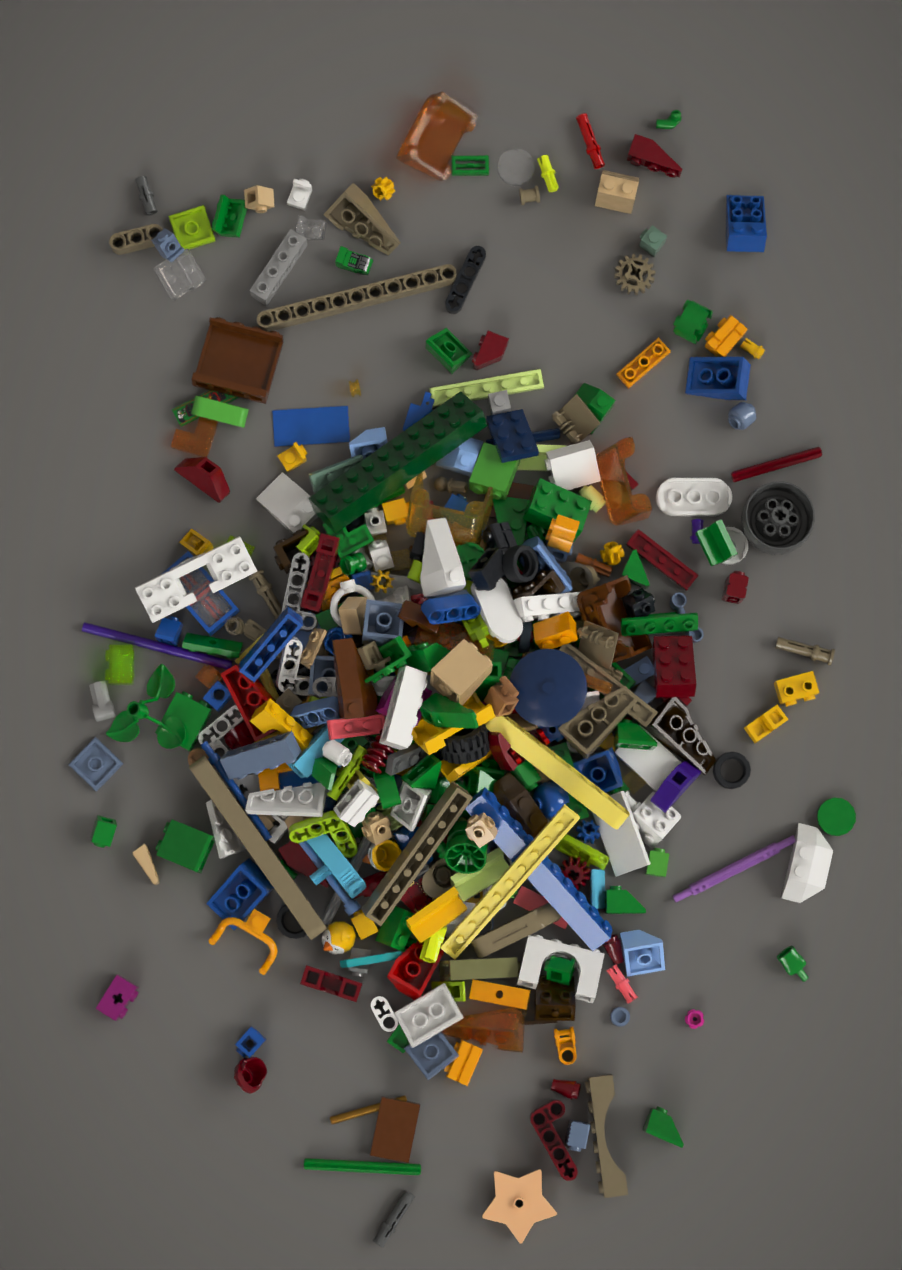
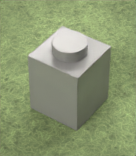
[488,390,511,415]

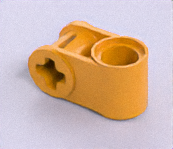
[554,1026,577,1065]

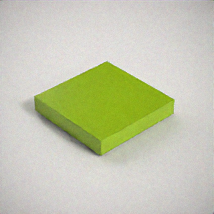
[168,205,216,251]

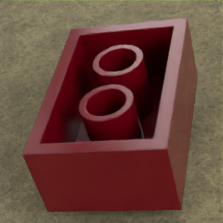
[652,636,697,698]

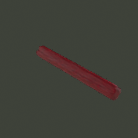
[731,447,822,482]

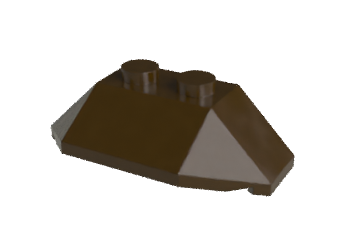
[493,772,548,838]

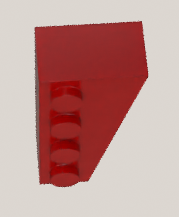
[221,664,278,742]

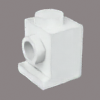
[364,508,387,538]

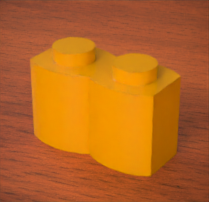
[545,514,580,553]

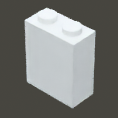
[544,440,601,490]

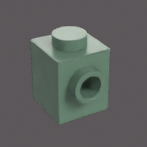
[639,225,667,257]

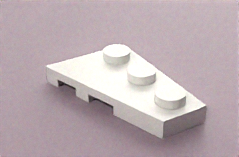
[206,800,246,859]

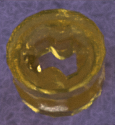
[349,379,361,398]

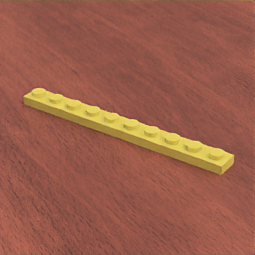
[440,804,580,960]

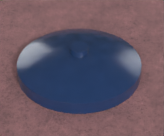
[510,649,587,727]

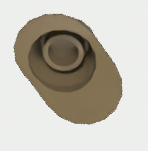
[560,561,600,592]
[422,858,458,899]

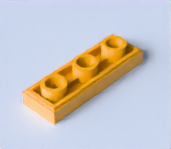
[616,337,671,389]
[469,979,531,1010]

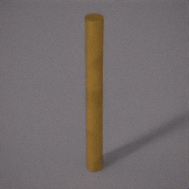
[330,1095,407,1124]

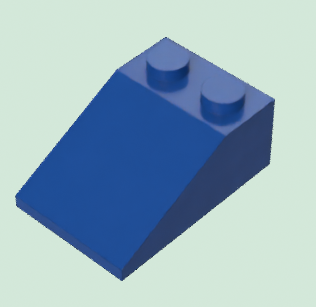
[685,357,751,400]
[206,858,274,930]

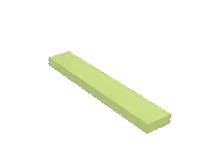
[429,369,544,408]

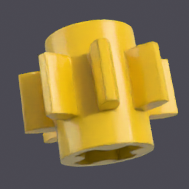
[371,177,396,201]
[600,542,625,565]
[370,570,394,593]

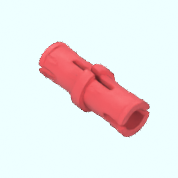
[606,964,638,1004]

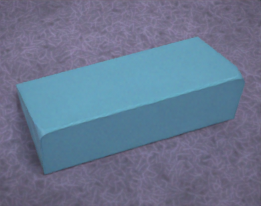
[590,869,605,909]

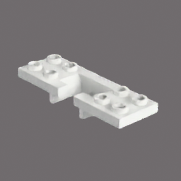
[135,536,257,623]

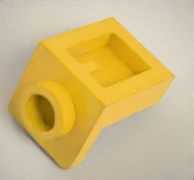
[277,442,308,473]

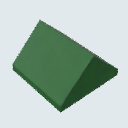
[426,328,472,374]

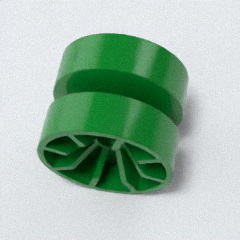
[445,821,488,874]

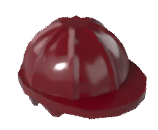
[234,1057,267,1094]

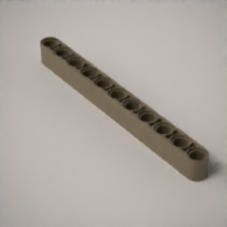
[257,264,456,332]
[189,755,328,940]

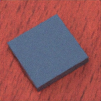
[68,737,124,792]
[404,1032,459,1080]

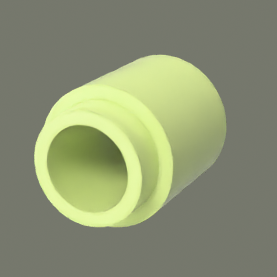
[578,485,606,513]

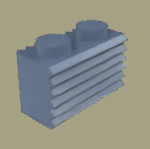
[565,1119,590,1152]

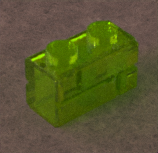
[105,645,134,685]

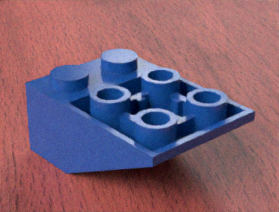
[726,195,767,252]

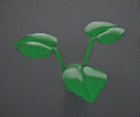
[106,664,186,749]

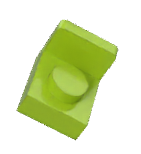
[297,524,321,557]

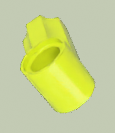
[419,926,447,963]

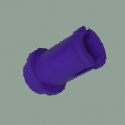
[690,519,704,544]

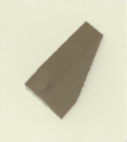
[558,686,639,760]

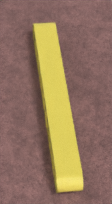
[485,715,630,830]

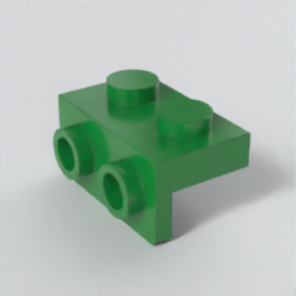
[212,194,247,238]

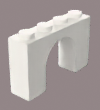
[517,934,604,1003]

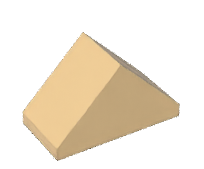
[338,597,367,635]

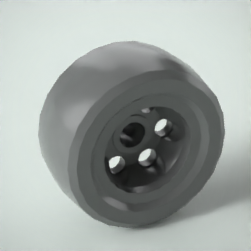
[741,481,815,555]

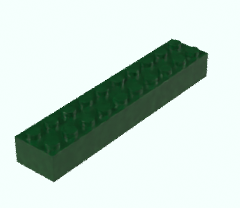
[309,391,488,534]

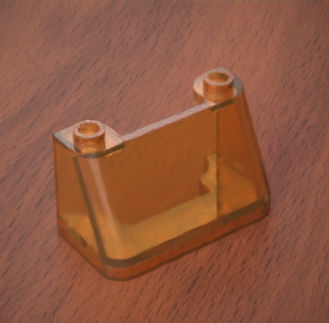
[396,91,478,181]
[596,437,652,526]

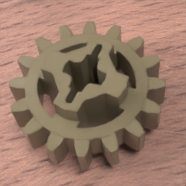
[614,254,655,295]

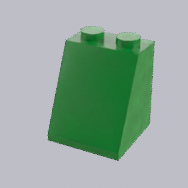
[155,819,215,874]

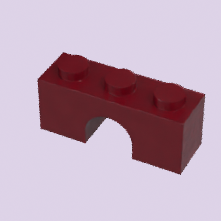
[300,965,363,1002]

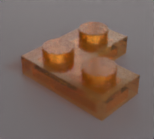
[171,417,218,458]

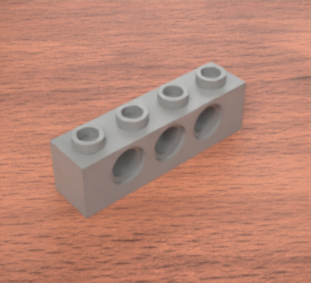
[250,229,308,306]

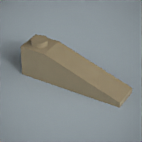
[323,183,401,256]

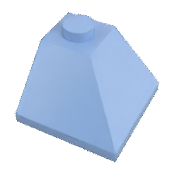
[349,427,388,459]
[436,438,483,477]
[620,930,665,977]

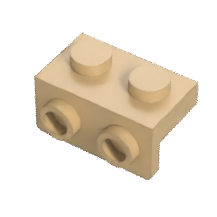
[300,628,329,669]

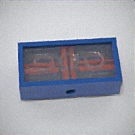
[160,551,240,636]

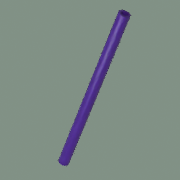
[82,622,233,670]

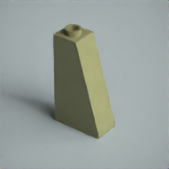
[439,957,520,981]

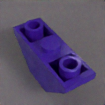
[650,761,701,813]

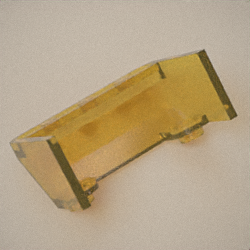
[406,473,493,546]

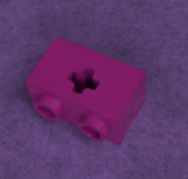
[95,975,139,1021]

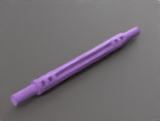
[672,835,796,902]

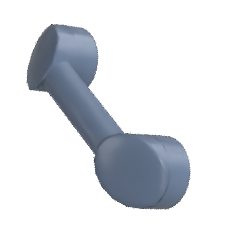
[670,592,704,643]

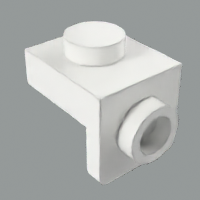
[368,540,394,572]

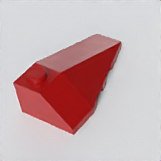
[386,936,447,1000]

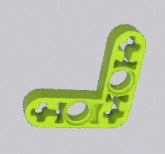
[289,810,358,858]

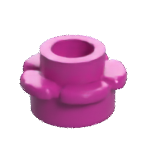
[685,1009,704,1029]

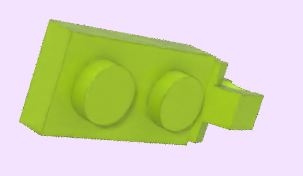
[462,614,489,649]
[555,834,610,870]

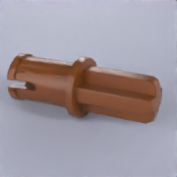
[575,553,613,577]

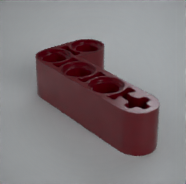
[530,1099,578,1181]

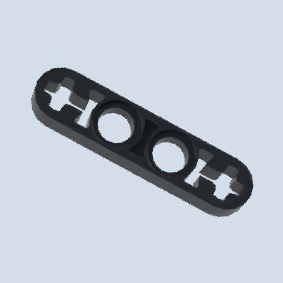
[445,246,486,314]

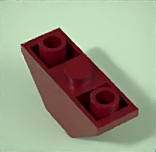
[174,457,230,503]

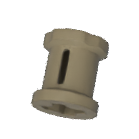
[519,186,540,205]

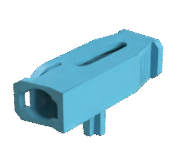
[288,715,345,778]
[306,827,367,899]

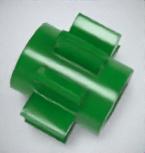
[525,524,548,543]

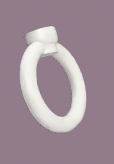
[330,579,375,627]

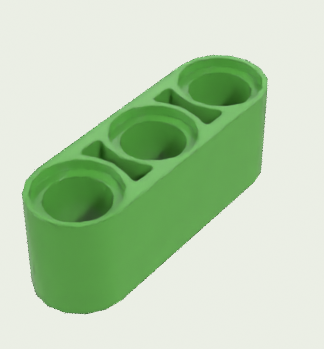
[191,396,249,428]

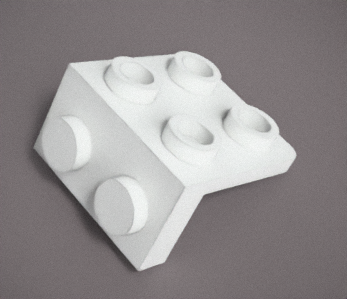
[633,791,681,849]

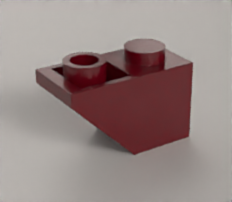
[472,330,509,370]

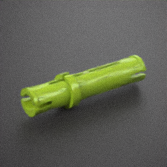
[326,745,367,801]

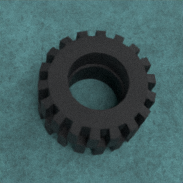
[440,724,490,764]

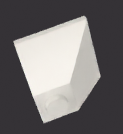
[390,781,432,831]

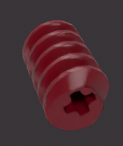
[360,729,395,774]

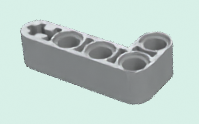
[281,553,318,632]

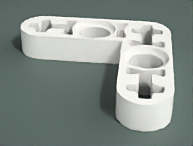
[276,637,321,698]
[198,705,244,753]

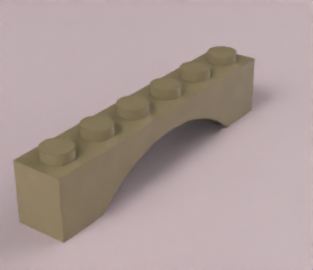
[585,1074,628,1198]

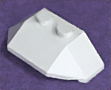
[781,823,833,903]

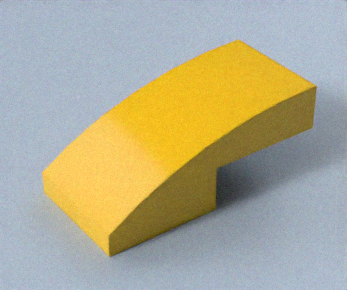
[744,704,789,743]

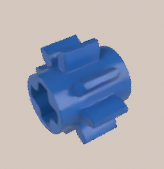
[576,820,600,844]

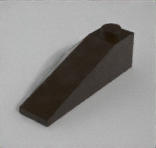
[642,697,716,775]

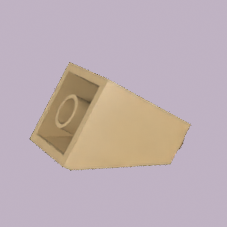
[595,170,639,214]
[430,639,493,706]

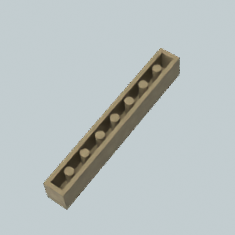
[361,781,473,926]

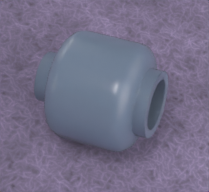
[728,402,756,430]

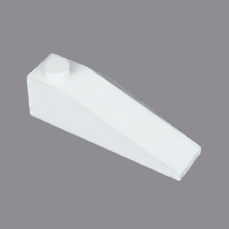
[420,518,466,597]

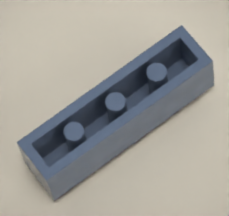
[220,731,302,780]

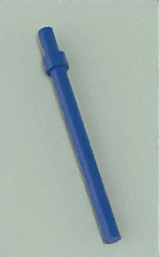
[200,741,272,841]

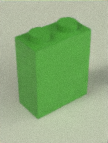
[469,442,520,500]

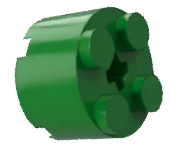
[673,300,713,344]

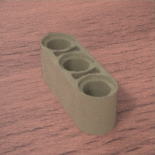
[109,224,162,255]

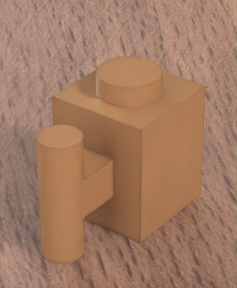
[484,676,519,717]

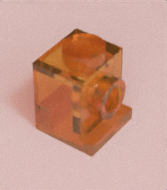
[195,665,223,690]

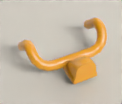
[208,909,278,975]

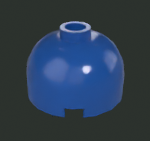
[532,780,569,820]

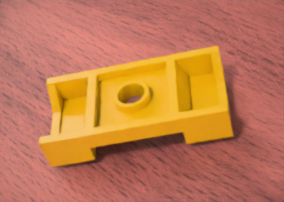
[411,692,495,755]

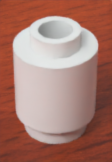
[322,740,352,767]

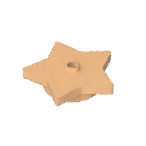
[482,1169,557,1244]

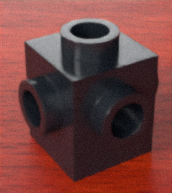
[623,588,655,618]

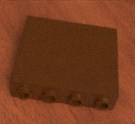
[192,317,284,404]

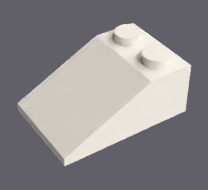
[256,472,318,534]

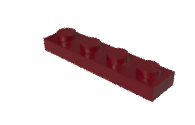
[626,529,699,591]

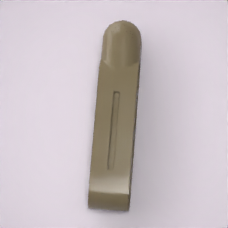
[471,903,561,959]

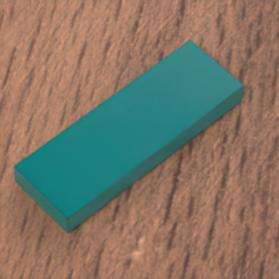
[340,951,401,968]

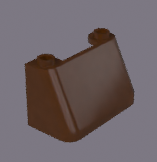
[577,575,653,663]

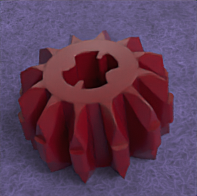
[559,856,591,890]

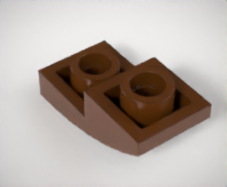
[397,600,440,635]

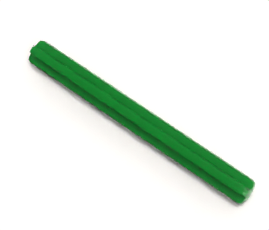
[304,1158,421,1175]

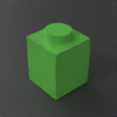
[645,848,669,877]

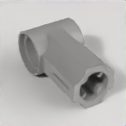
[89,681,116,722]

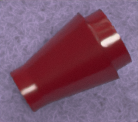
[602,934,624,965]
[551,1079,581,1100]

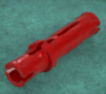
[576,113,605,169]

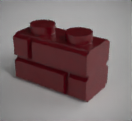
[722,571,749,604]

